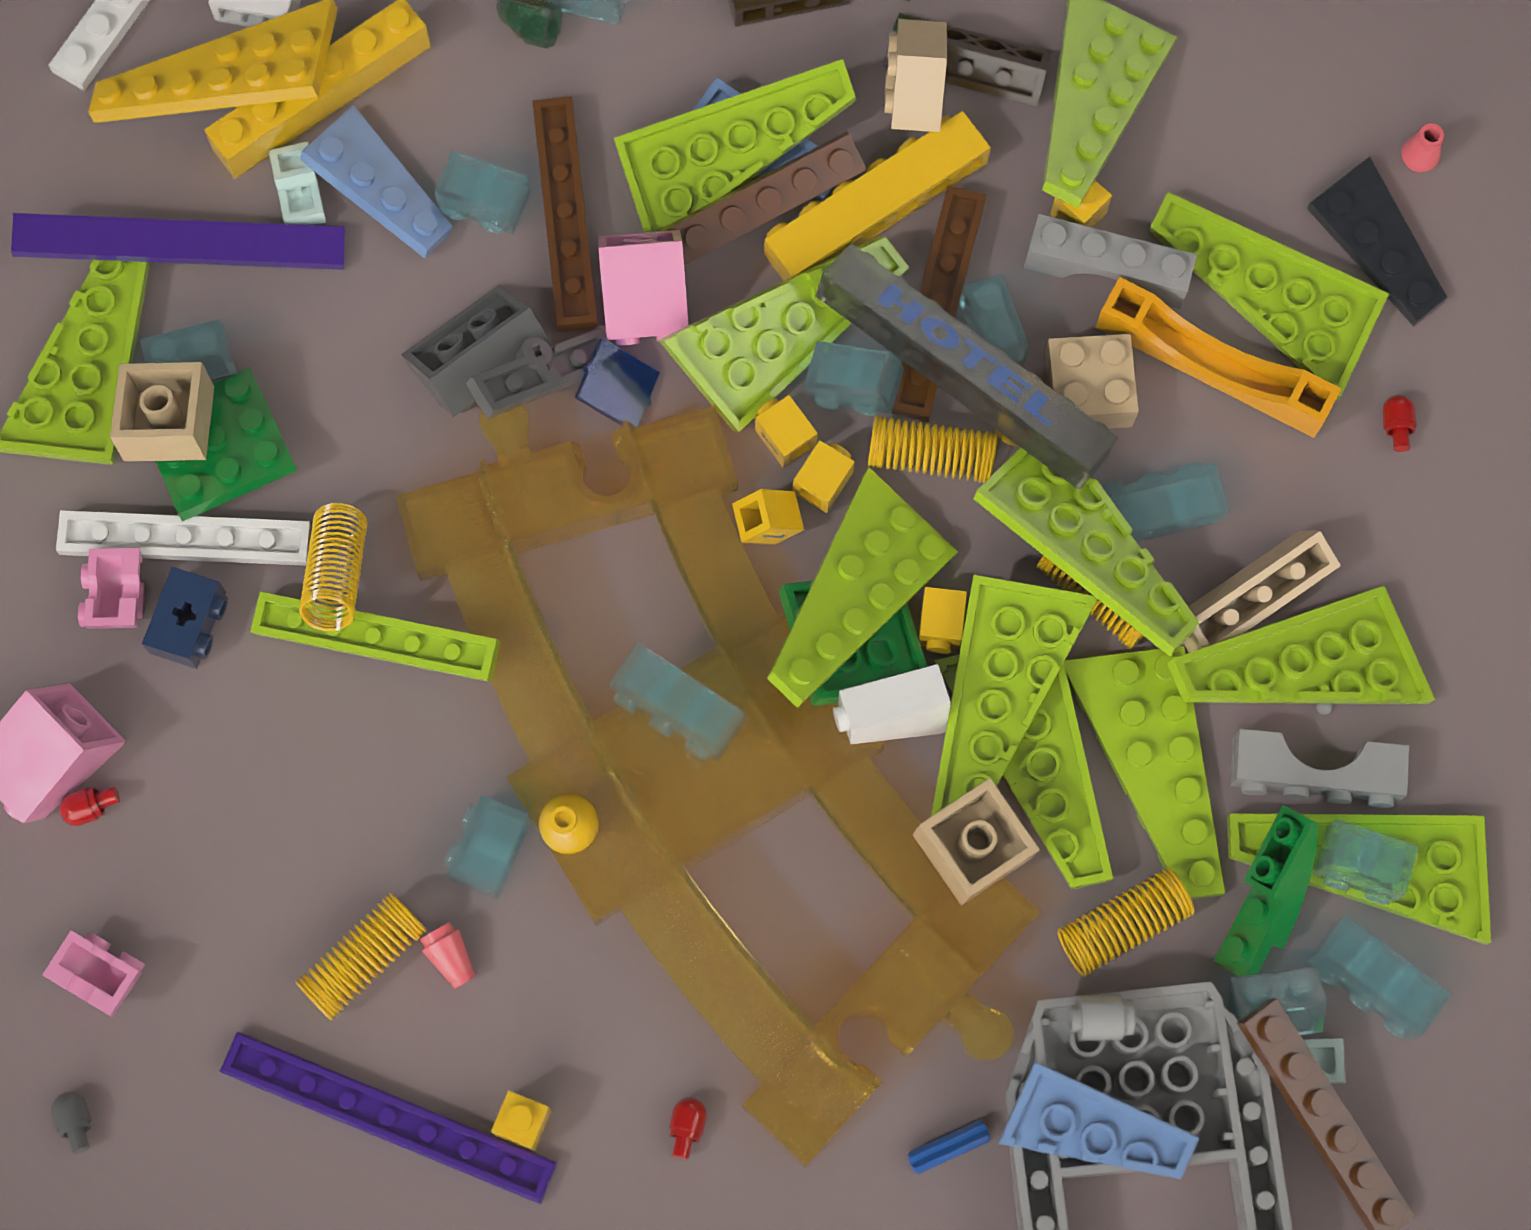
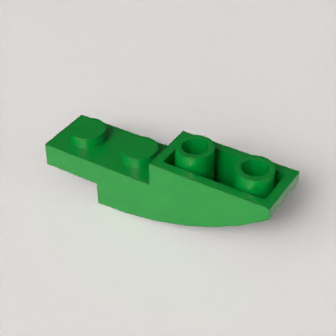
[1214,805,1318,983]

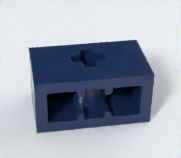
[142,567,228,669]

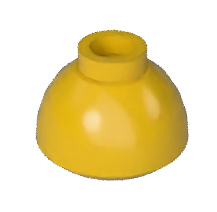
[539,794,599,854]

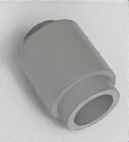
[1068,995,1135,1041]

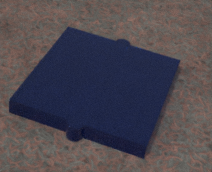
[575,338,660,432]

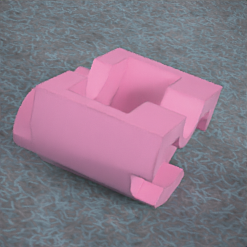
[78,548,145,629]
[42,931,145,1018]

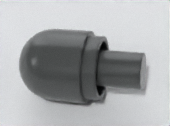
[51,1092,91,1154]

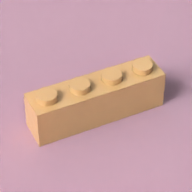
[1183,530,1341,653]

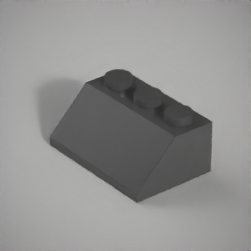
[401,285,553,417]

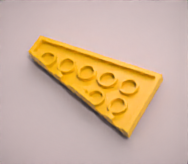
[88,0,338,123]

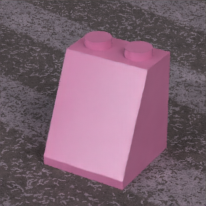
[598,230,688,345]
[0,683,126,824]

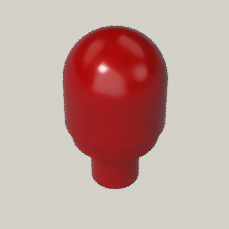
[1382,395,1417,452]
[60,787,120,826]
[669,1097,707,1160]

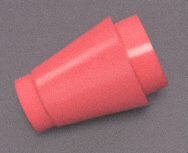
[1401,123,1444,172]
[420,922,476,989]

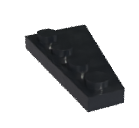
[1307,156,1447,327]

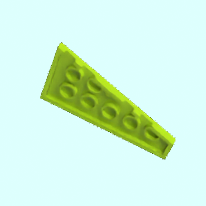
[1042,0,1177,209]
[1149,192,1389,402]
[658,236,909,432]
[0,260,151,465]
[973,418,1200,657]
[767,467,958,708]
[931,575,1098,817]
[1167,586,1435,704]
[1064,646,1225,899]
[1227,813,1491,945]

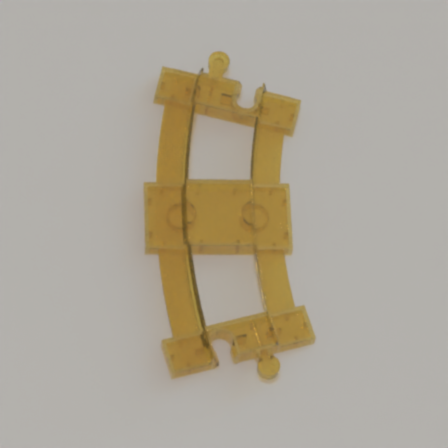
[396,405,1041,1168]

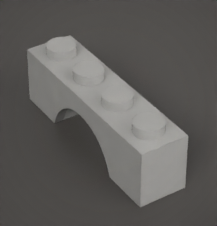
[1024,214,1197,309]
[1230,729,1409,808]

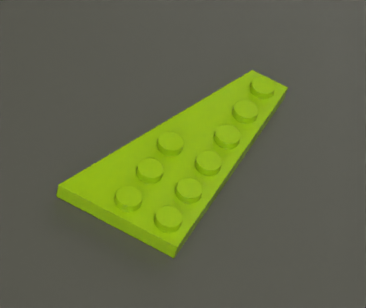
[614,59,856,233]
[934,655,1113,890]

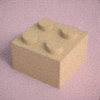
[884,19,947,132]
[1044,334,1139,432]
[110,362,214,461]
[912,778,1040,906]

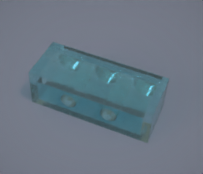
[1102,462,1229,542]
[609,642,746,762]
[1307,914,1452,1040]

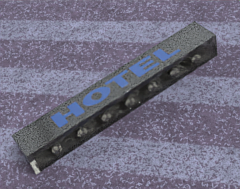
[815,243,1118,490]

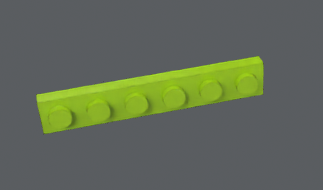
[250,592,501,683]

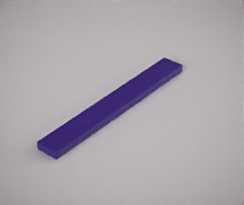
[11,213,345,270]
[219,1031,558,1204]

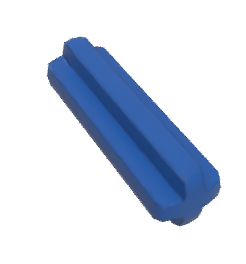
[907,1120,991,1174]

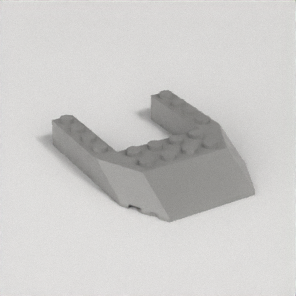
[1005,982,1292,1230]

